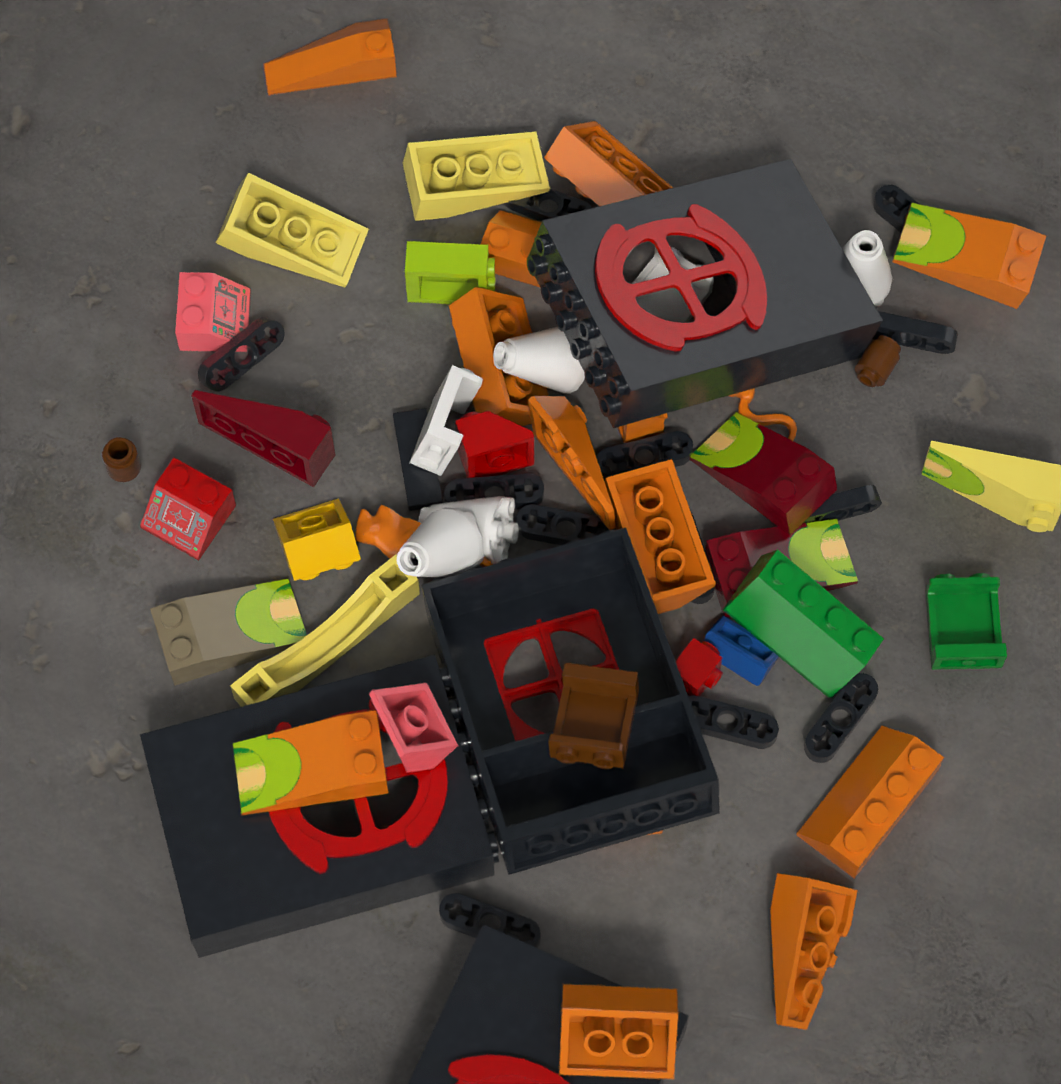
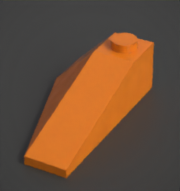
[264,19,397,95]
[528,396,616,530]
[770,873,858,1030]

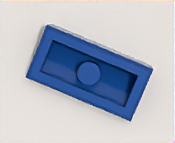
[704,615,779,686]

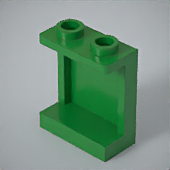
[925,573,1007,670]

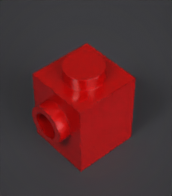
[675,638,723,696]

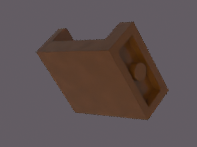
[548,663,639,769]

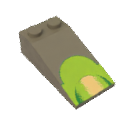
[150,579,307,686]

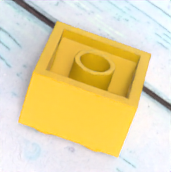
[273,498,361,581]

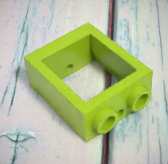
[405,241,496,304]

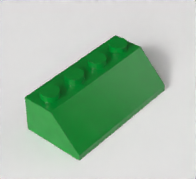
[723,549,884,698]

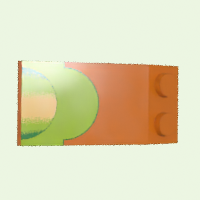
[892,203,1046,309]
[233,710,388,815]

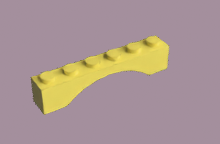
[230,555,420,707]

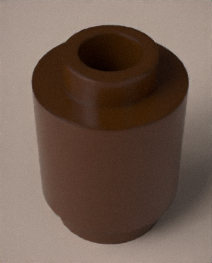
[855,335,901,387]
[102,437,141,482]

